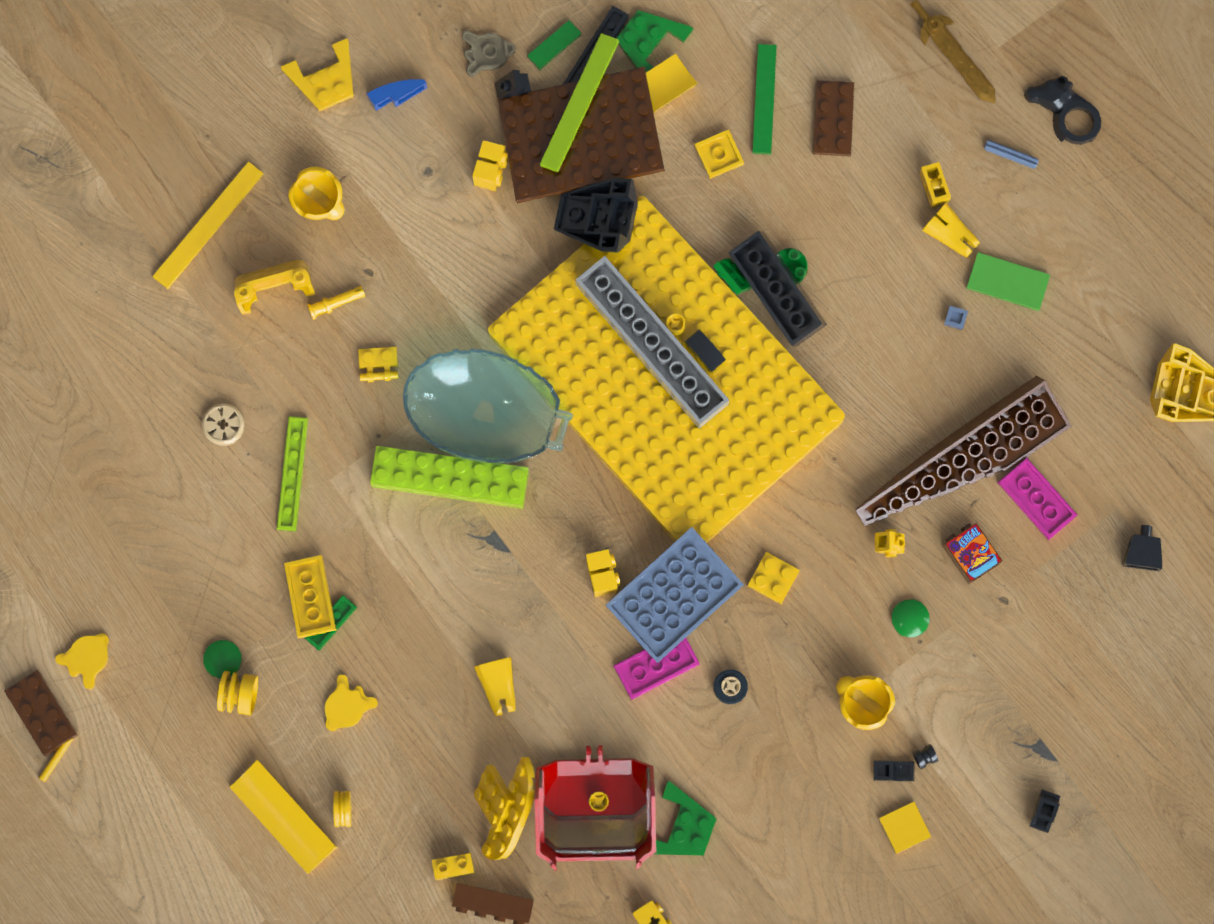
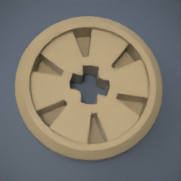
[202,403,245,446]

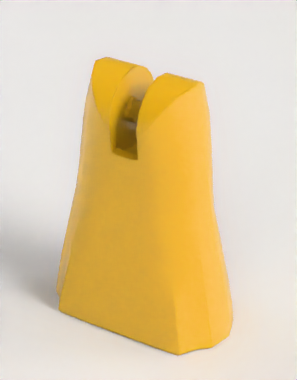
[922,203,980,258]
[474,657,516,716]

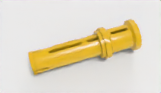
[307,285,365,320]

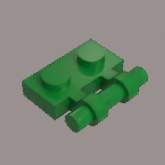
[713,258,752,295]

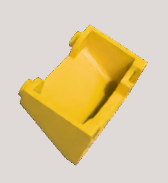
[234,259,315,315]

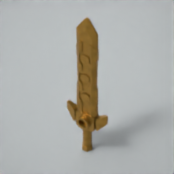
[910,0,996,104]

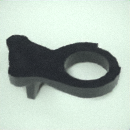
[1024,76,1102,145]

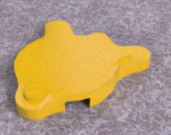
[55,633,109,689]
[325,675,378,731]

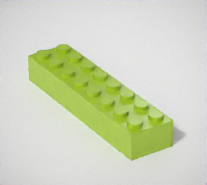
[370,446,529,509]

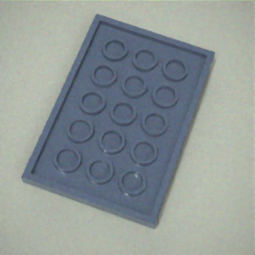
[606,527,744,663]

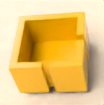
[472,140,508,191]
[586,549,620,597]

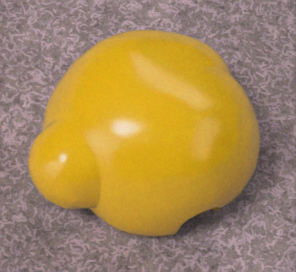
[288,166,345,220]
[836,675,895,730]

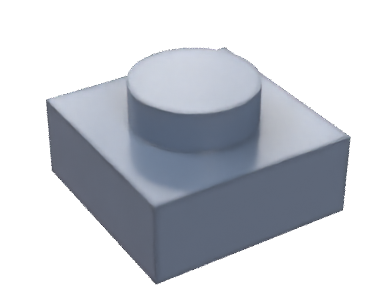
[944,306,968,330]

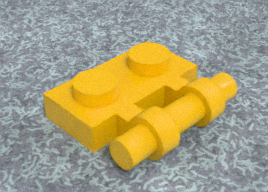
[358,347,399,383]

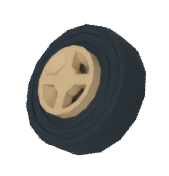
[713,670,748,704]

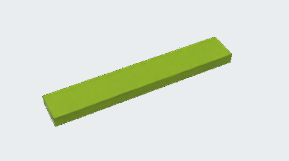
[277,416,308,532]

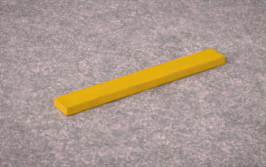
[152,161,264,289]

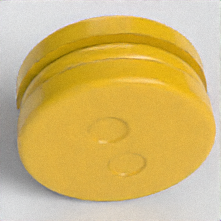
[333,790,352,827]

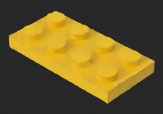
[284,555,336,638]

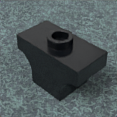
[495,70,531,99]
[1029,789,1060,833]

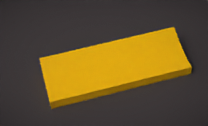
[646,54,698,113]
[230,760,337,874]

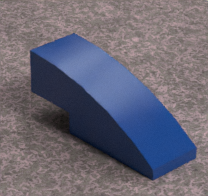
[367,79,427,111]

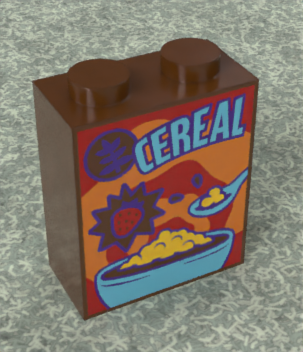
[943,523,1003,584]

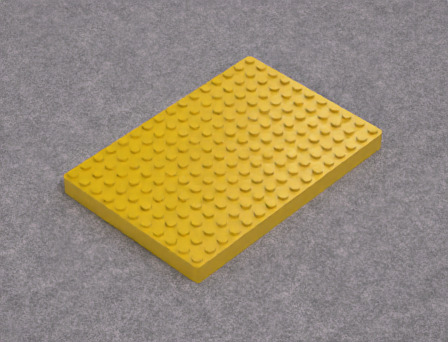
[488,196,845,543]

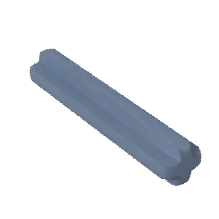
[984,140,1039,169]

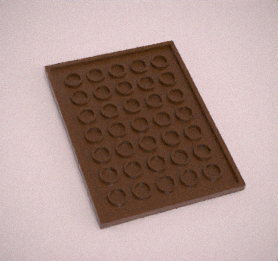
[498,67,665,204]

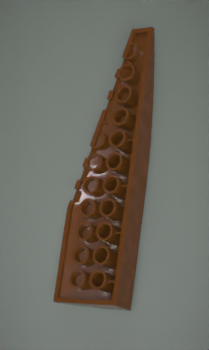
[855,375,1072,526]

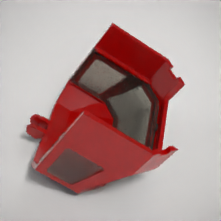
[535,745,656,871]

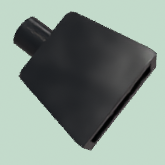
[1123,525,1163,572]

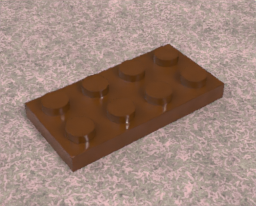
[813,80,854,157]
[4,670,78,757]

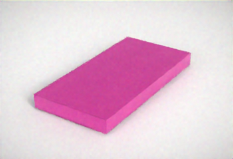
[998,458,1077,540]
[613,638,700,700]

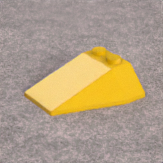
[1150,343,1214,422]

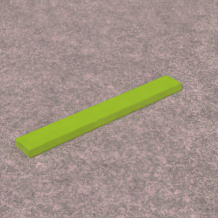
[540,33,619,172]

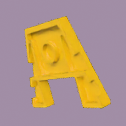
[280,38,354,111]

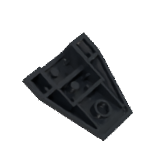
[554,178,638,253]

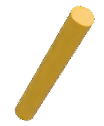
[39,739,73,782]

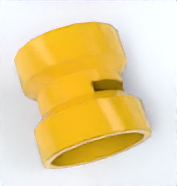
[666,313,685,336]
[589,792,609,811]

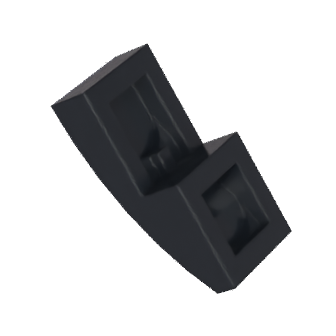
[684,329,726,372]
[874,761,915,782]

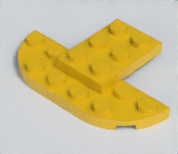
[474,757,535,860]

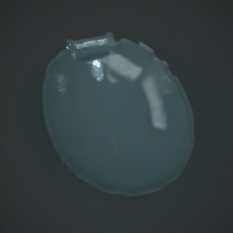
[403,349,573,463]

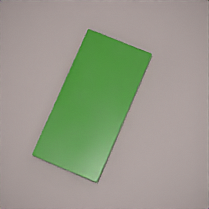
[966,252,1050,311]

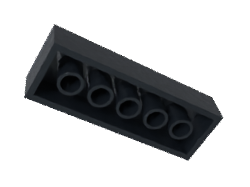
[728,231,827,347]

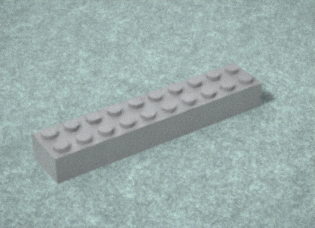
[575,256,729,429]

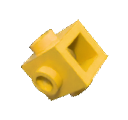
[875,529,905,558]

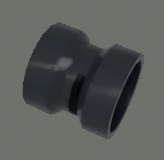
[912,744,938,770]

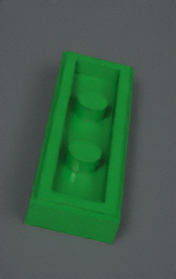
[527,20,582,71]
[304,595,357,652]

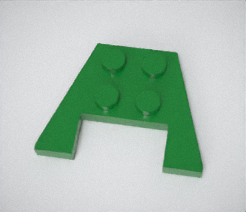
[616,10,694,72]
[653,781,717,856]

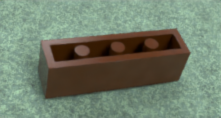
[452,883,534,924]

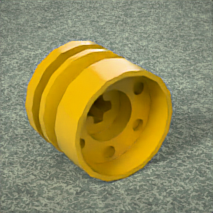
[217,671,258,716]

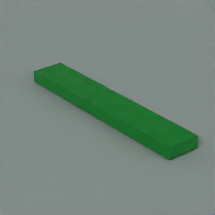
[752,44,777,155]

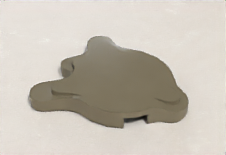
[462,31,515,77]

